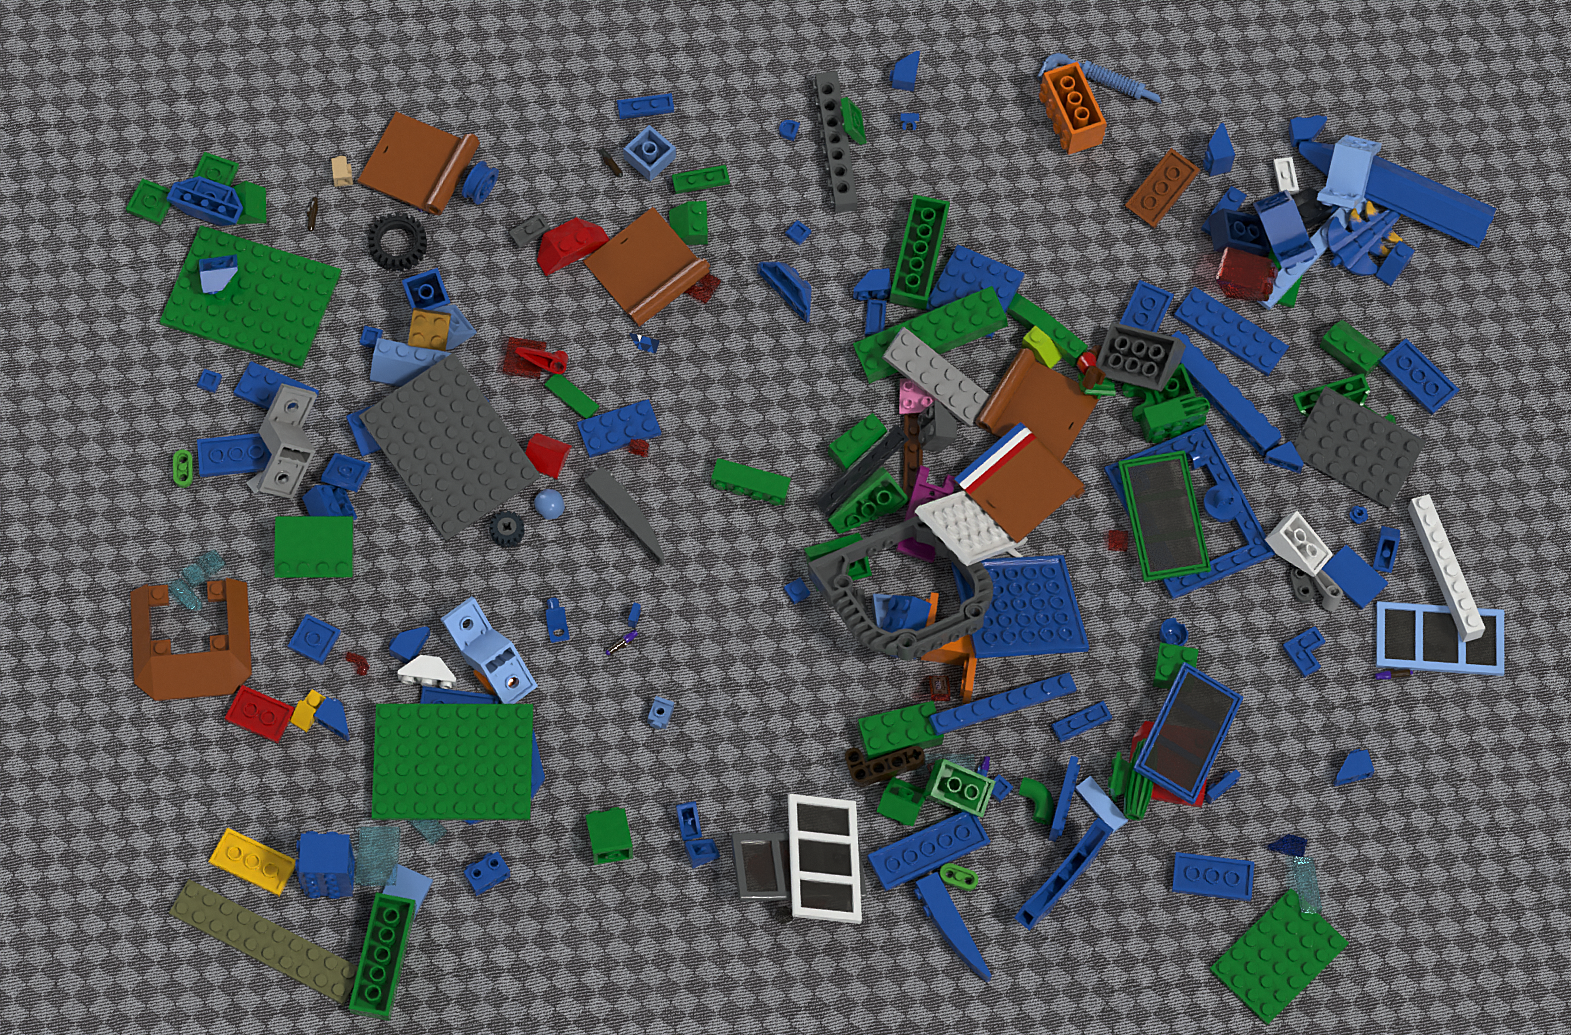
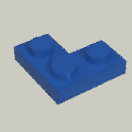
[1282,626,1326,678]

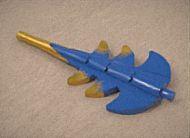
[1326,201,1403,276]

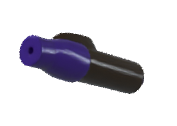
[605,630,638,655]
[1375,668,1413,680]

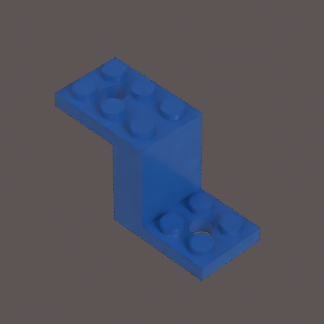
[1253,189,1317,269]

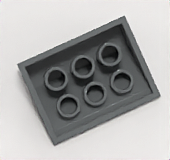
[1096,322,1186,392]

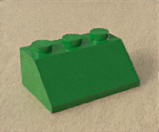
[1319,320,1387,378]
[828,413,888,472]
[804,533,872,591]

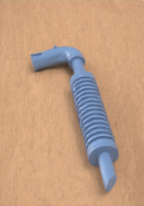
[1037,53,1161,104]

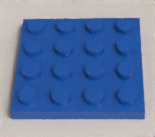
[926,244,1025,339]

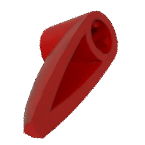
[515,347,569,374]

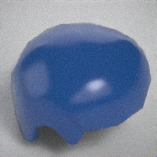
[1159,618,1189,646]

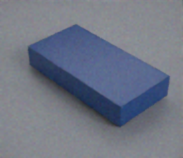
[865,299,887,336]

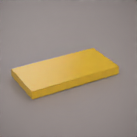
[208,828,296,897]

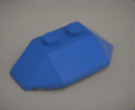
[166,176,243,226]
[757,262,812,323]

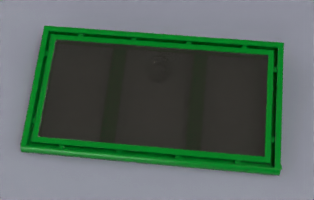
[1118,451,1212,583]

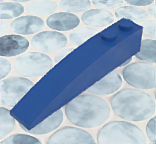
[913,872,992,983]

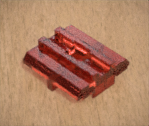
[684,273,721,304]

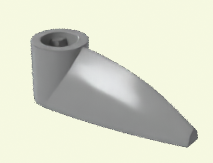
[1310,569,1343,611]

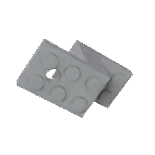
[257,383,317,499]

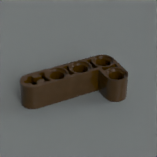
[845,746,926,788]

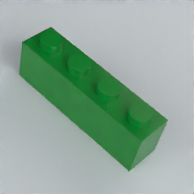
[711,458,791,506]

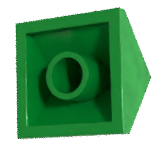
[232,181,267,225]

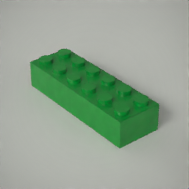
[889,194,950,310]
[349,892,417,1021]

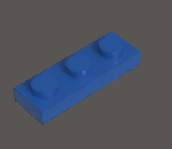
[1201,186,1247,236]

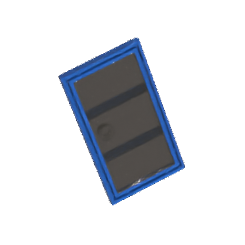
[1133,662,1244,805]

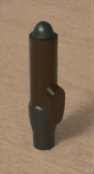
[599,148,623,178]

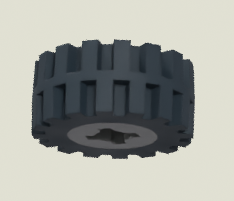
[490,511,525,548]

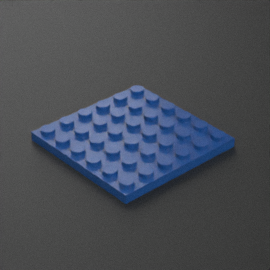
[951,555,1089,658]

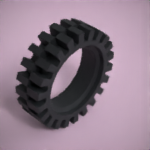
[368,212,427,272]

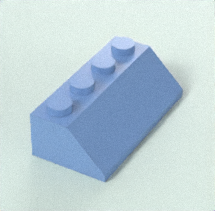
[370,338,452,387]

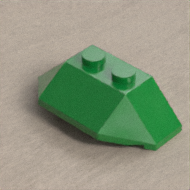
[1293,373,1370,418]

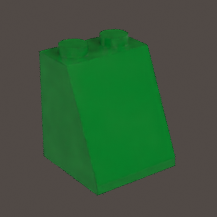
[586,807,633,866]

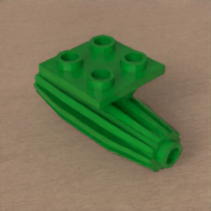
[1107,738,1157,821]

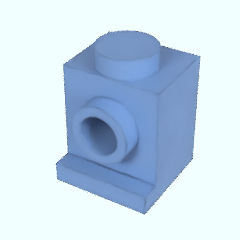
[648,696,674,729]

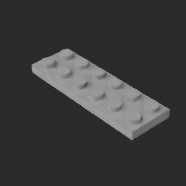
[881,327,990,427]

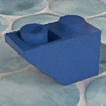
[1288,115,1327,147]
[853,268,891,301]

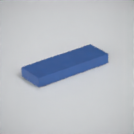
[617,93,674,119]
[1051,701,1112,743]

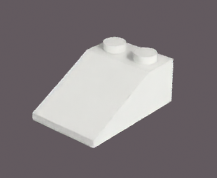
[1265,511,1333,577]

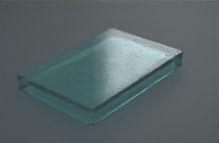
[356,827,401,886]

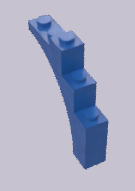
[1014,817,1114,931]

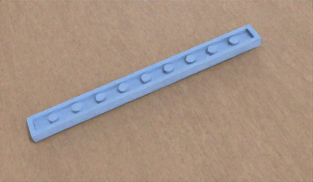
[1255,198,1372,310]

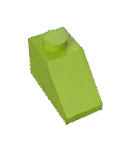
[1022,325,1062,369]

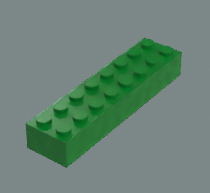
[853,286,1008,384]

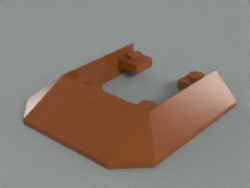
[130,577,252,701]

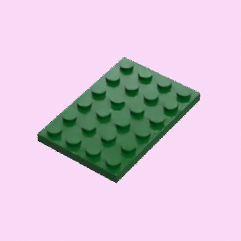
[1209,888,1349,1026]

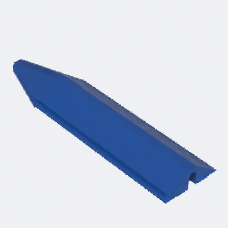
[1298,141,1497,248]

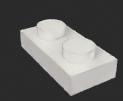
[1273,157,1299,194]

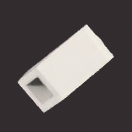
[397,655,457,689]

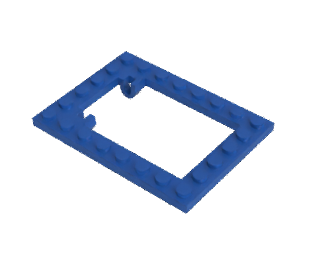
[1104,425,1276,600]

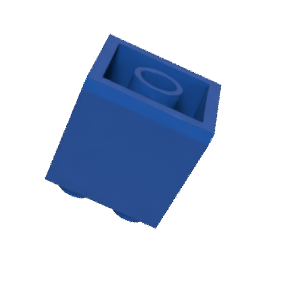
[402,268,450,312]

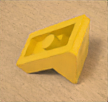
[290,689,326,733]

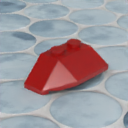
[537,217,610,276]

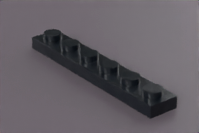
[814,424,909,516]

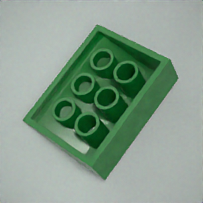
[274,516,354,578]

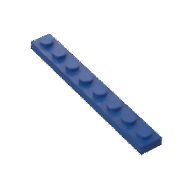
[929,672,1077,736]

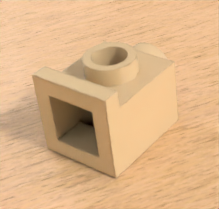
[331,156,353,187]

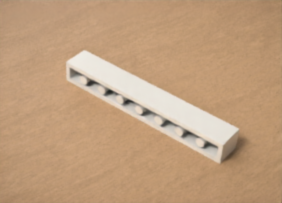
[1408,494,1485,643]

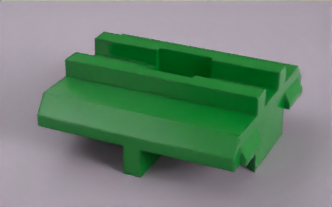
[1077,373,1116,399]

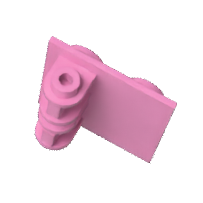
[899,378,934,414]

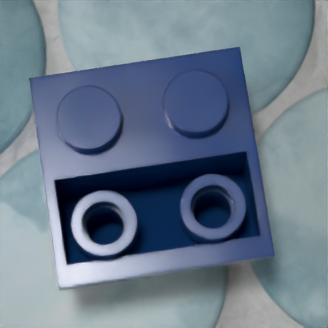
[302,485,357,521]

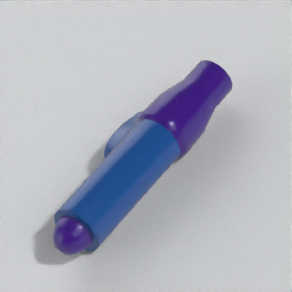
[977,756,990,777]

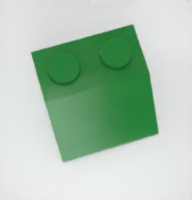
[669,201,708,245]
[877,777,926,827]

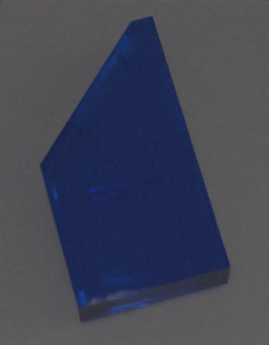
[1267,834,1308,859]

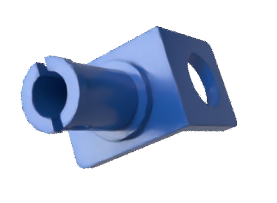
[545,598,570,643]

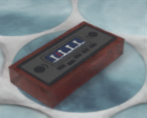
[929,676,951,701]

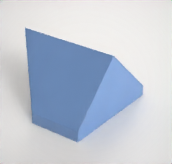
[871,594,892,629]

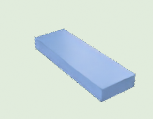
[1075,776,1128,834]

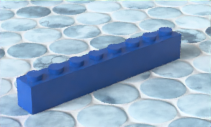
[1172,330,1282,457]

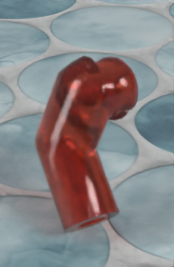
[346,652,369,676]

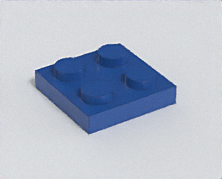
[321,453,371,492]
[288,614,341,665]

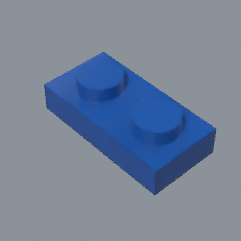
[1204,769,1241,804]

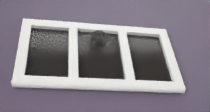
[788,794,862,924]

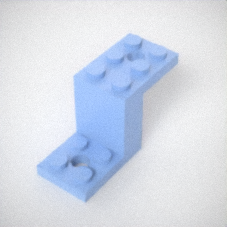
[1317,135,1382,210]
[441,596,538,704]

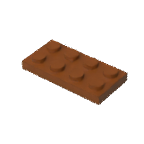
[1125,148,1201,229]

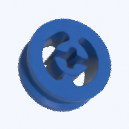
[462,161,499,205]

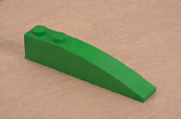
[1006,292,1088,368]

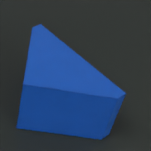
[1264,441,1304,474]
[676,801,702,841]
[685,839,720,869]

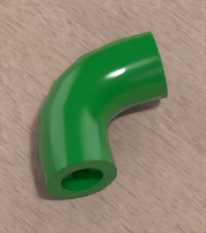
[1019,776,1055,825]

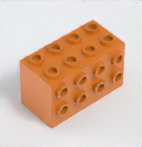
[1039,61,1107,155]

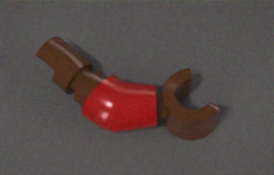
[1077,345,1106,390]

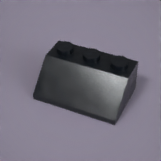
[1292,187,1332,230]

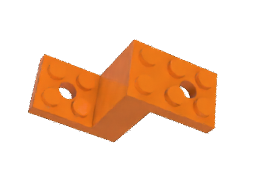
[921,592,977,704]

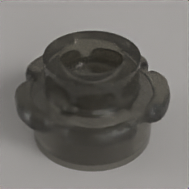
[775,906,794,924]

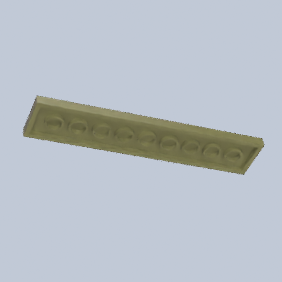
[169,879,358,1006]

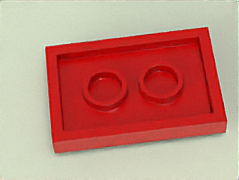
[224,685,295,744]

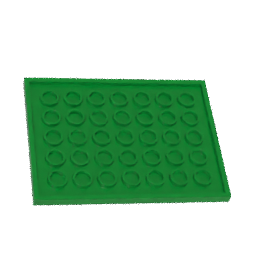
[159,225,342,369]
[372,704,534,821]

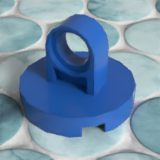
[1203,484,1242,522]

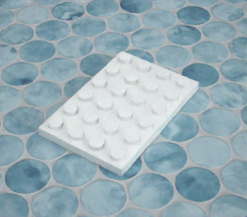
[914,491,1028,566]

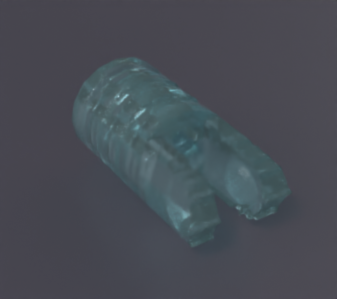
[169,578,203,611]

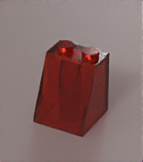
[1215,247,1278,301]

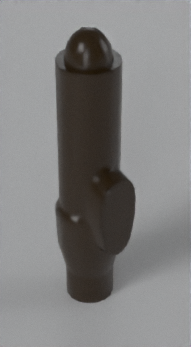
[307,197,318,232]

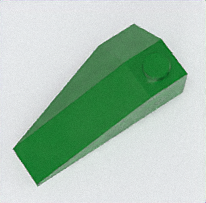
[827,466,910,534]

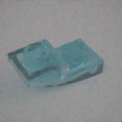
[182,549,226,588]

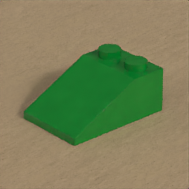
[923,759,996,818]

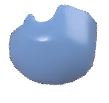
[534,489,565,520]

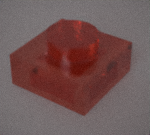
[629,439,650,458]
[1108,530,1128,551]

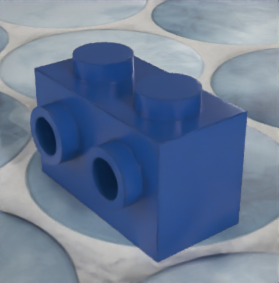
[463,851,511,896]

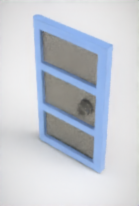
[1376,601,1505,676]

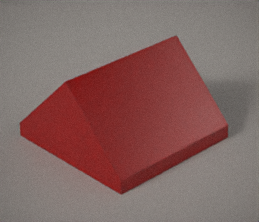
[525,433,572,479]

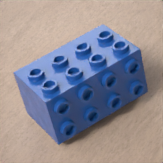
[295,831,355,899]

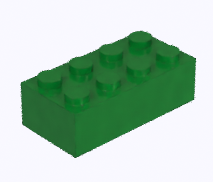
[857,701,944,762]

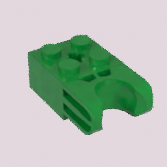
[1122,363,1196,422]
[1139,397,1210,443]

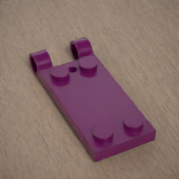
[896,465,956,563]

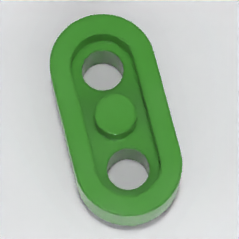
[173,449,193,488]
[939,863,978,891]

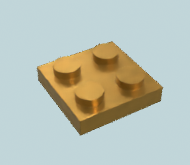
[408,308,451,351]

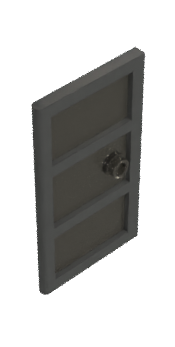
[731,832,867,901]

